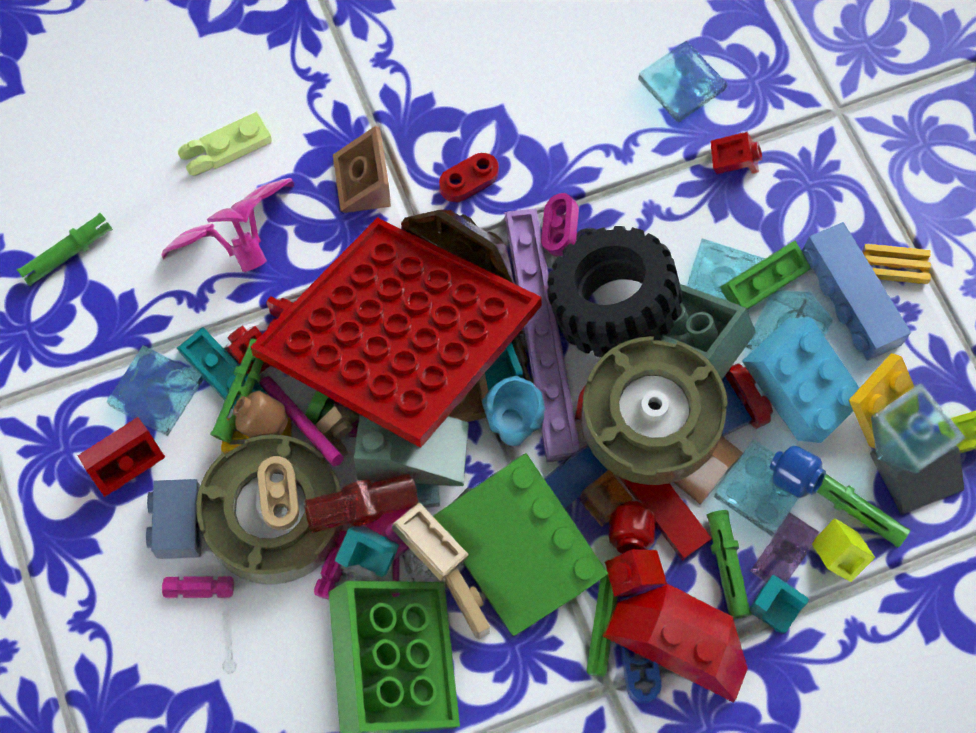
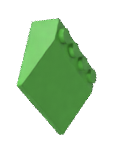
[433,453,608,636]
[328,581,460,733]

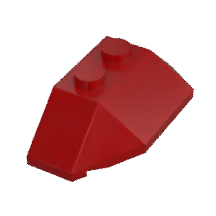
[603,584,748,702]

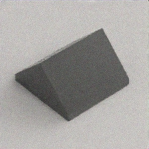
[870,428,964,515]

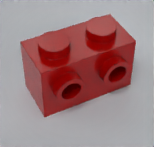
[77,417,165,497]

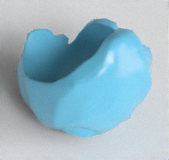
[482,376,546,446]

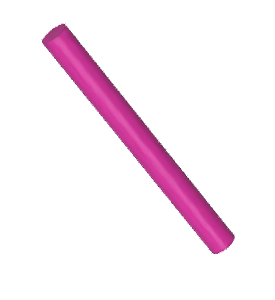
[260,376,344,466]

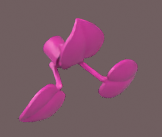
[161,178,294,272]

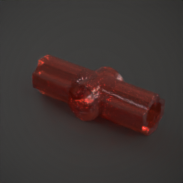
[304,474,418,533]

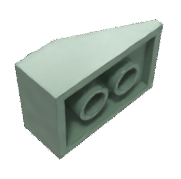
[660,284,756,379]
[354,415,469,486]

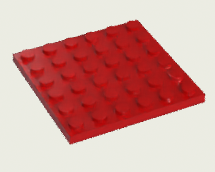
[250,217,542,448]

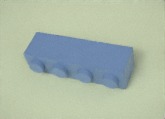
[802,222,911,361]

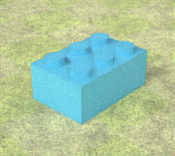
[742,317,859,443]

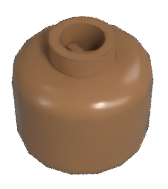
[233,391,288,438]

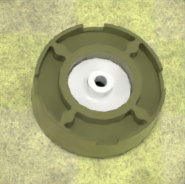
[581,337,727,485]
[196,435,345,584]

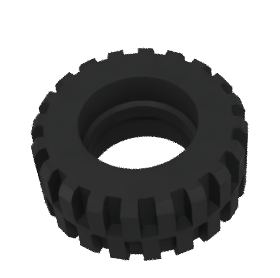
[547,226,683,358]

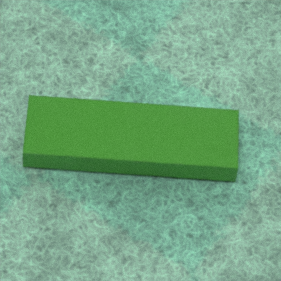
[720,240,811,310]

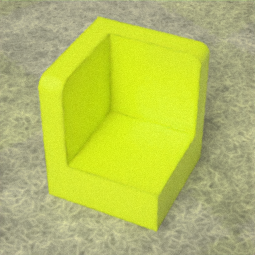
[812,518,875,582]

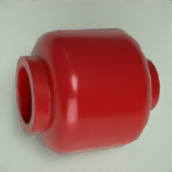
[608,501,656,554]

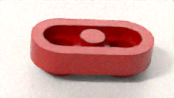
[439,152,499,202]
[725,363,773,429]

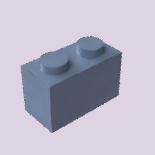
[146,479,201,559]

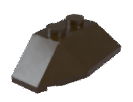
[401,210,514,283]

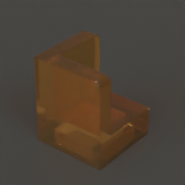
[579,470,633,526]

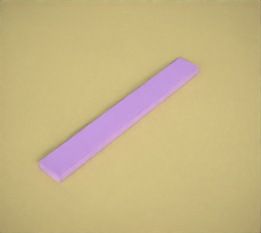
[504,208,581,462]

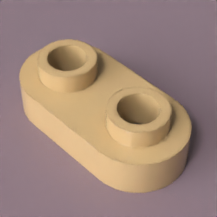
[257,456,299,530]

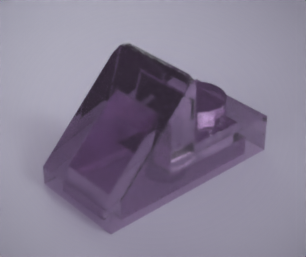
[750,512,819,583]

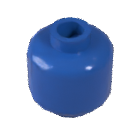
[770,446,826,498]

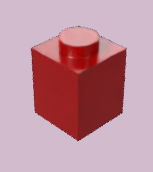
[604,549,667,596]

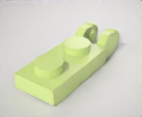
[177,111,272,176]

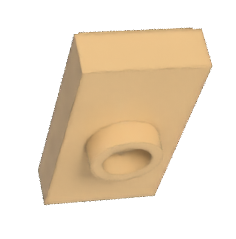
[391,502,469,581]
[443,568,490,640]

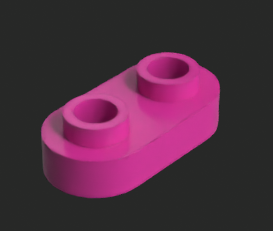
[541,193,579,257]

